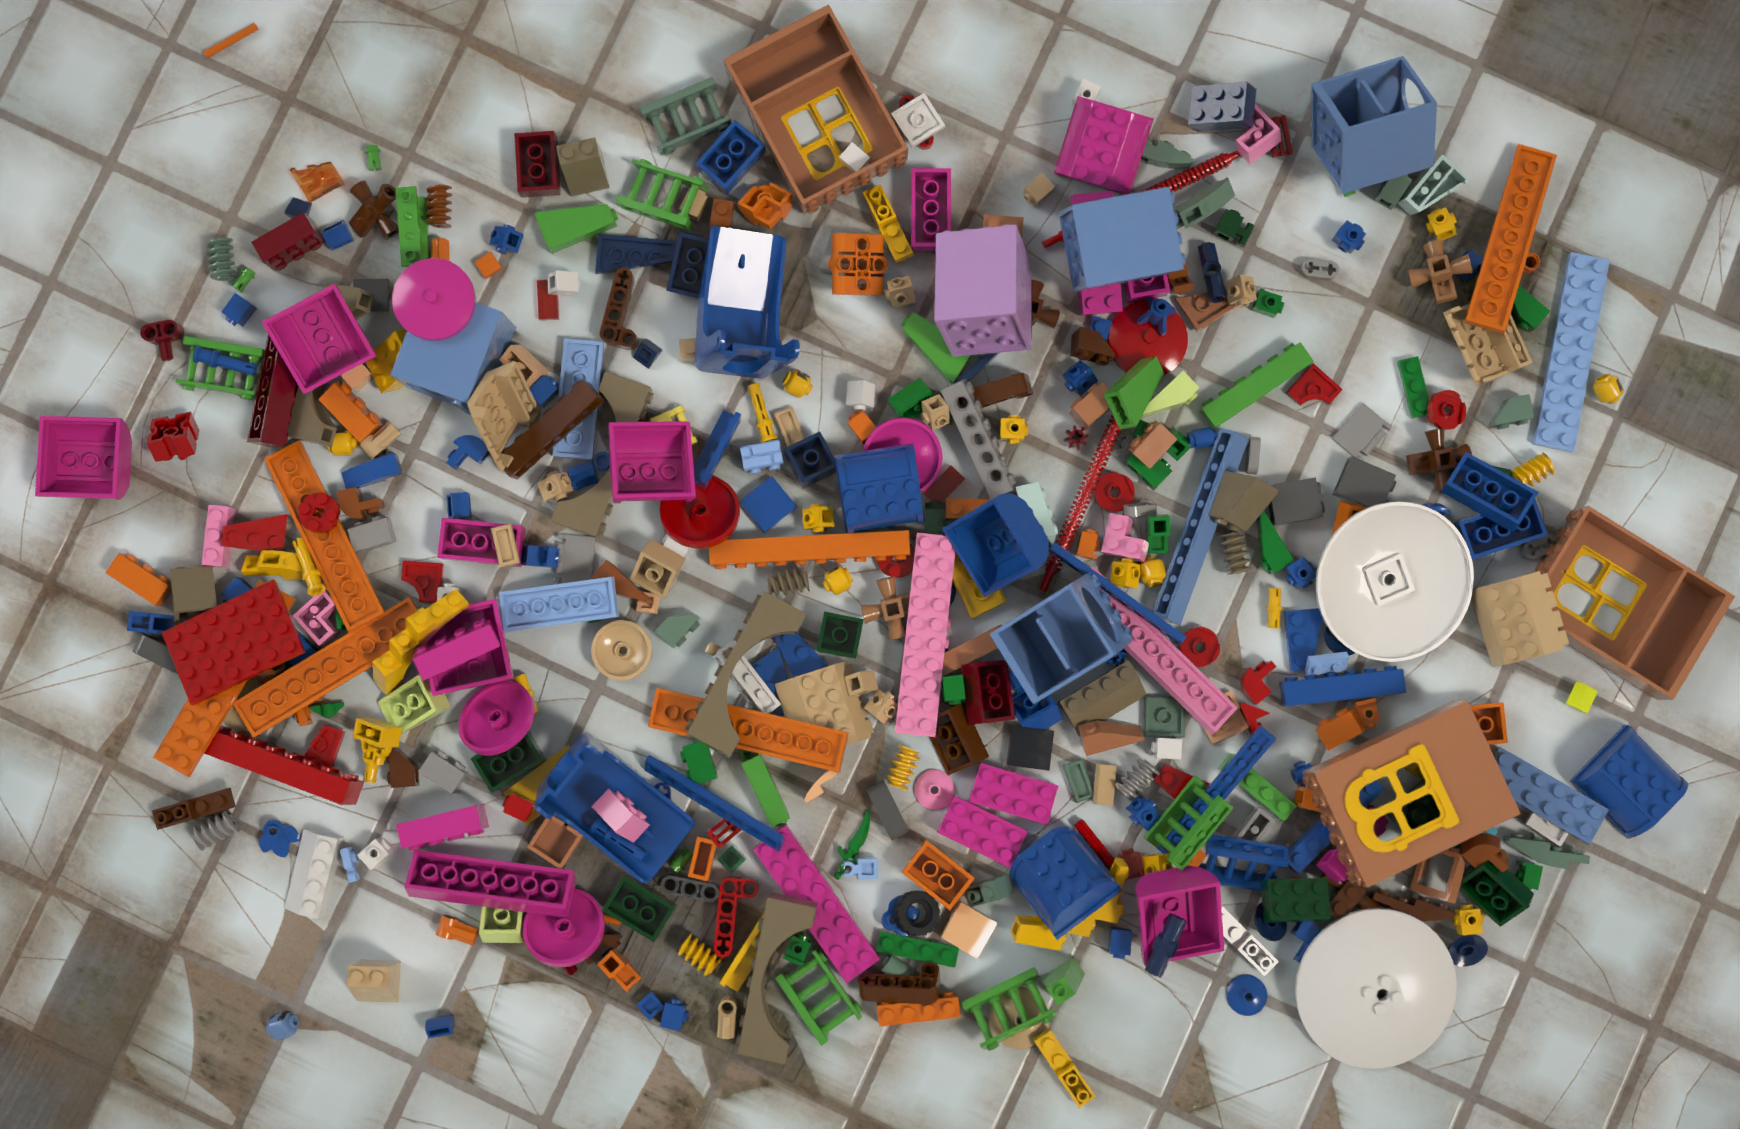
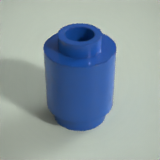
[1187,427,1217,449]

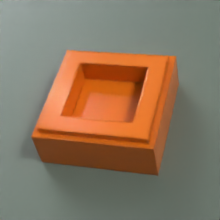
[474,251,502,279]

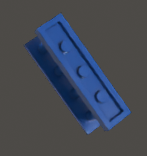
[1198,834,1289,891]

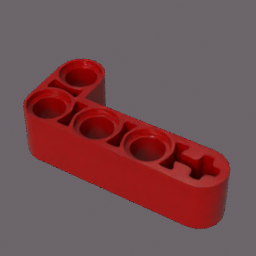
[714,876,759,958]

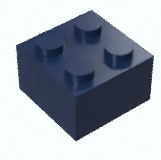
[784,431,836,489]

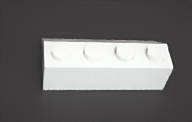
[285,829,344,919]

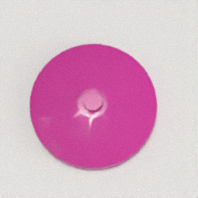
[392,258,476,341]
[863,417,943,492]
[458,681,535,756]
[523,889,605,967]

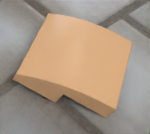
[1203,690,1249,746]
[804,770,838,803]
[940,901,997,958]

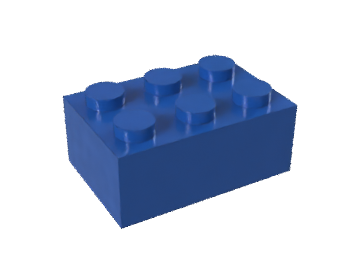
[696,120,766,195]

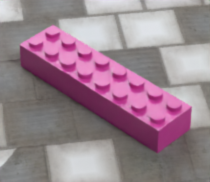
[753,824,880,983]
[404,850,577,918]

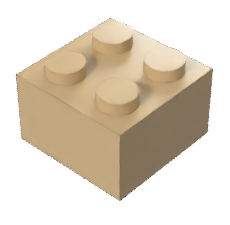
[629,539,686,599]

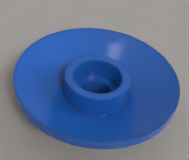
[1226,975,1267,1016]

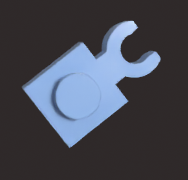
[340,846,360,883]
[843,858,878,879]

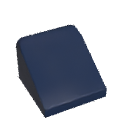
[284,197,312,218]
[633,339,662,369]

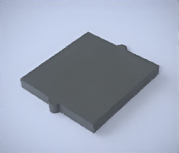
[353,278,391,312]

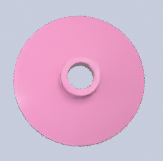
[914,770,954,810]

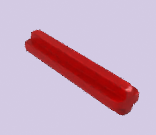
[1074,819,1115,870]

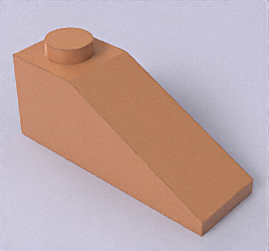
[1078,720,1144,756]

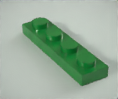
[876,931,959,968]

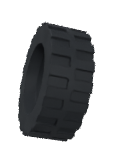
[893,891,940,936]

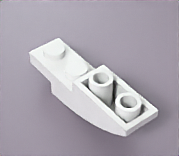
[1221,905,1278,976]

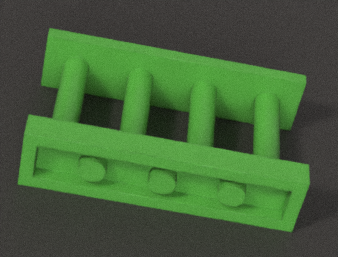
[616,159,709,232]
[396,186,431,267]
[176,336,265,400]
[1144,775,1234,871]
[775,948,863,1046]
[961,967,1058,1051]

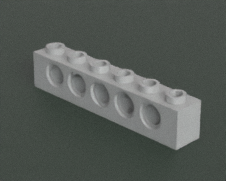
[941,378,1016,499]

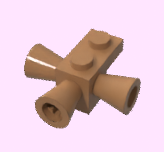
[1408,240,1473,304]
[861,576,910,640]

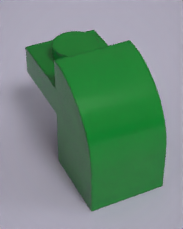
[1145,514,1170,554]

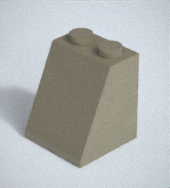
[556,137,610,197]
[1209,471,1278,532]
[170,565,217,626]

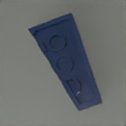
[595,234,677,275]

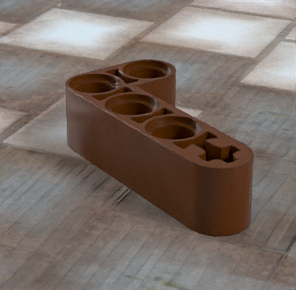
[599,267,639,350]
[959,373,1033,408]
[858,962,941,1004]

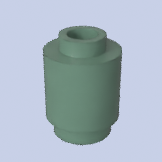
[879,954,910,975]

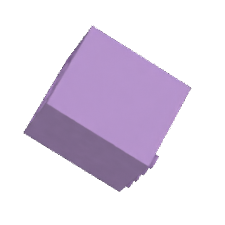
[935,224,1031,357]

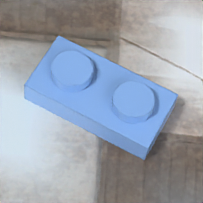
[1305,652,1349,675]

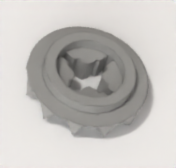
[1102,428,1133,457]

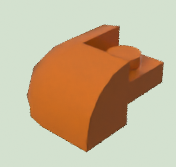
[737,183,793,230]

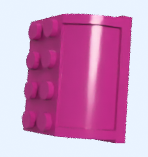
[1054,96,1154,195]
[262,283,377,394]
[35,416,132,499]
[608,421,696,504]
[426,599,514,696]
[1136,866,1224,966]

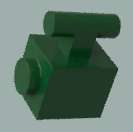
[1213,209,1255,247]

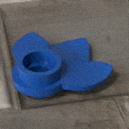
[259,820,301,858]
[881,895,920,936]

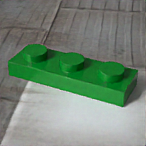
[1397,356,1429,419]

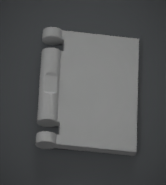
[1332,403,1392,460]
[554,534,596,583]

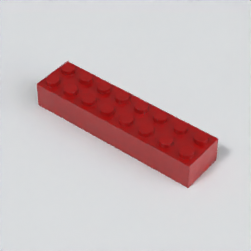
[204,725,364,805]

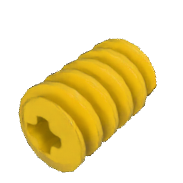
[1510,452,1555,487]
[886,745,920,791]
[678,933,723,977]

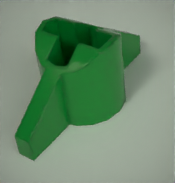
[311,702,344,718]

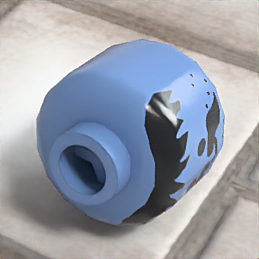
[266,1011,299,1040]

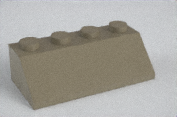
[1058,660,1147,736]

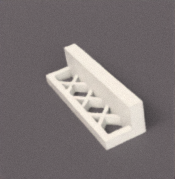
[713,641,781,714]

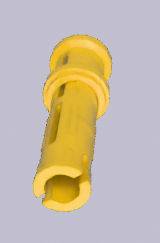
[747,383,778,443]
[292,538,326,596]

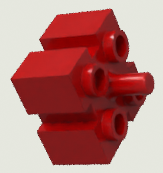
[147,412,200,462]

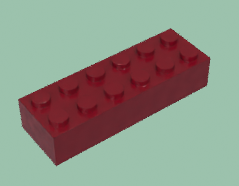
[247,334,297,447]

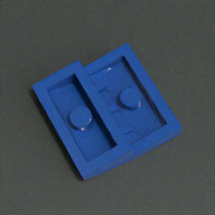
[739,476,797,533]

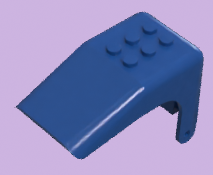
[694,226,800,379]
[534,734,695,884]

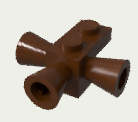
[349,181,399,240]
[1031,279,1060,341]
[1406,428,1472,491]
[1320,872,1380,919]

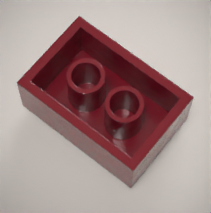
[514,131,561,198]
[251,212,326,271]
[961,660,1015,725]

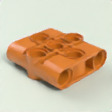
[828,233,888,295]

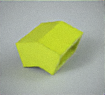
[1566,681,1598,714]

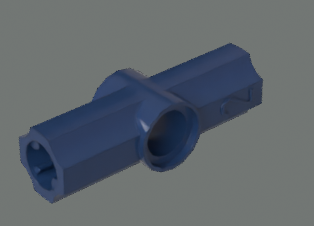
[1198,242,1227,303]
[1145,913,1187,978]

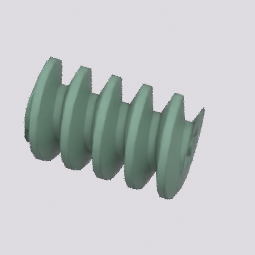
[207,238,236,281]

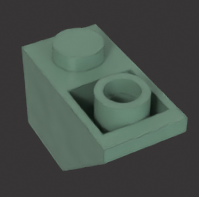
[1374,175,1412,210]
[1489,394,1535,430]
[654,615,701,648]
[965,874,1014,907]

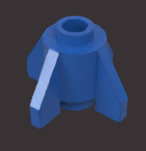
[1137,297,1176,336]

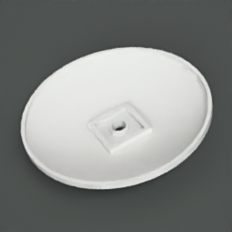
[1316,501,1474,662]
[1295,908,1457,1069]

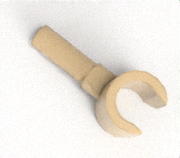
[705,643,722,656]

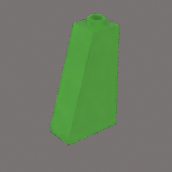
[534,204,618,254]
[901,312,971,385]
[1103,356,1164,429]
[739,750,790,827]
[1040,956,1085,1006]

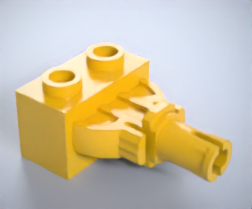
[353,718,402,783]

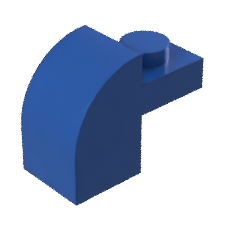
[446,435,490,470]
[522,545,560,568]
[1290,922,1321,963]

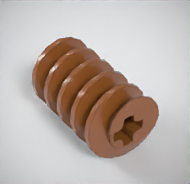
[426,184,452,228]

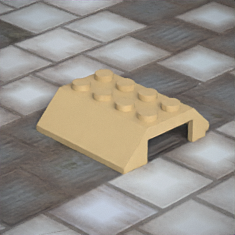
[1443,304,1533,387]
[467,361,541,471]
[1471,571,1569,667]
[774,661,874,746]

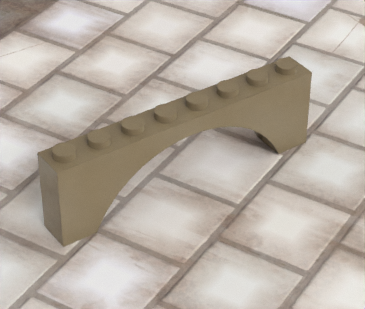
[287,283,374,447]
[551,371,654,538]
[685,591,807,758]
[736,892,818,1064]

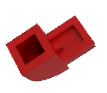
[1240,660,1277,705]

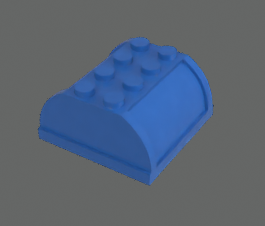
[834,443,925,534]
[942,493,1049,597]
[1570,725,1688,839]
[1010,826,1122,940]

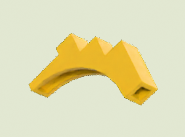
[373,589,469,695]
[1010,857,1129,951]

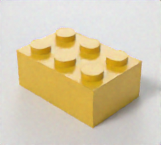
[366,329,407,394]

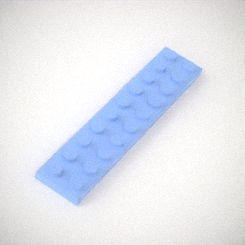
[1533,252,1610,453]

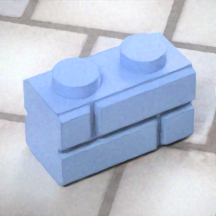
[740,439,784,475]

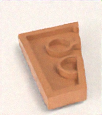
[1175,286,1238,332]

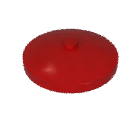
[1108,300,1188,376]
[660,476,740,549]

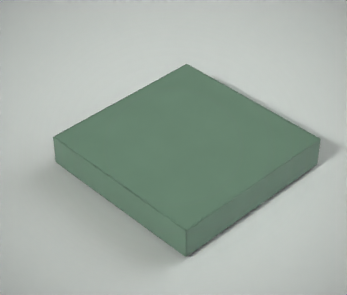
[1144,696,1185,738]

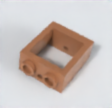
[1410,847,1467,904]

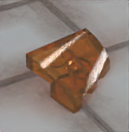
[289,162,344,203]

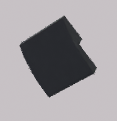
[1007,725,1054,771]

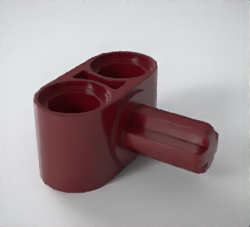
[140,320,184,361]

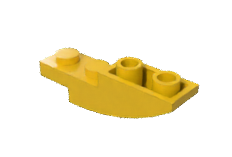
[863,184,914,264]
[241,550,322,580]
[1033,1027,1096,1108]

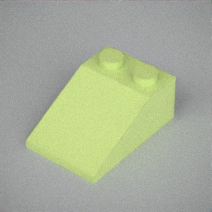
[1141,371,1200,419]
[377,674,451,735]
[479,906,525,943]

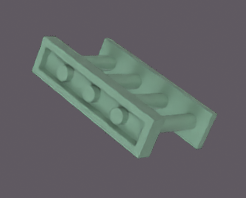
[640,77,732,156]

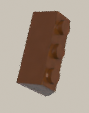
[930,702,989,775]

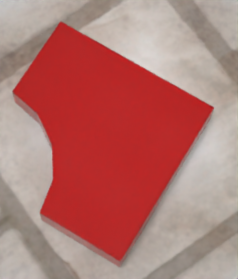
[1286,363,1343,406]
[401,561,444,603]

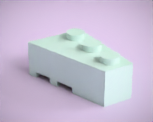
[1397,154,1471,215]
[1014,482,1058,552]

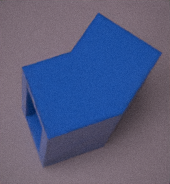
[321,219,355,251]
[1456,249,1483,283]
[568,461,598,490]
[446,492,472,519]
[425,1014,456,1039]

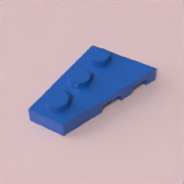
[1284,608,1323,671]
[775,633,828,678]
[751,647,788,717]

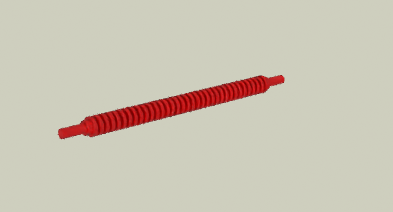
[1041,150,1242,249]
[1039,414,1122,592]

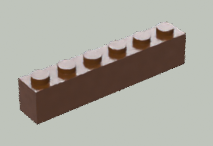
[502,380,605,480]

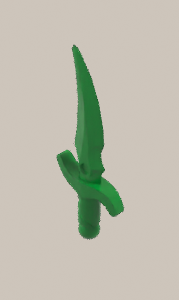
[834,810,870,880]

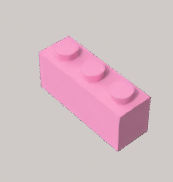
[202,505,236,568]

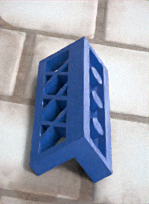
[693,410,741,489]

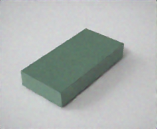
[1063,759,1094,803]

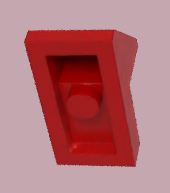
[1239,703,1270,735]

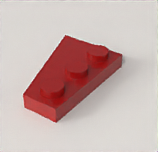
[220,514,288,551]
[303,725,346,767]
[1154,764,1210,799]

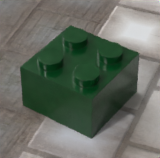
[816,612,864,659]

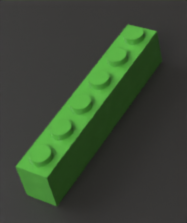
[1199,342,1314,430]

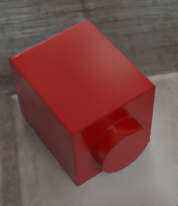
[502,793,534,822]

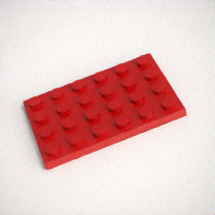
[162,580,305,706]

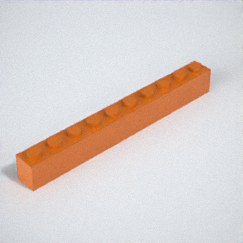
[709,530,911,569]

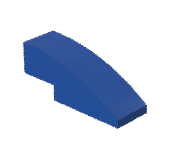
[341,453,403,489]
[127,611,175,634]

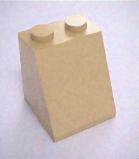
[347,960,401,1003]

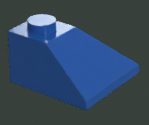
[1012,690,1063,729]

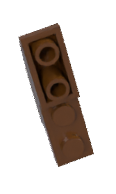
[152,788,236,830]
[1368,889,1455,921]

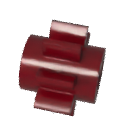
[1064,425,1089,451]

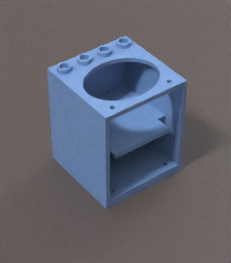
[1311,56,1437,194]
[1059,187,1186,293]
[390,302,516,415]
[990,572,1133,704]

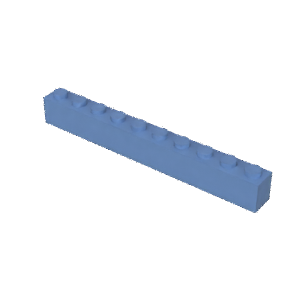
[1153,428,1249,625]

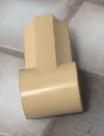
[360,421,401,460]
[717,995,738,1039]

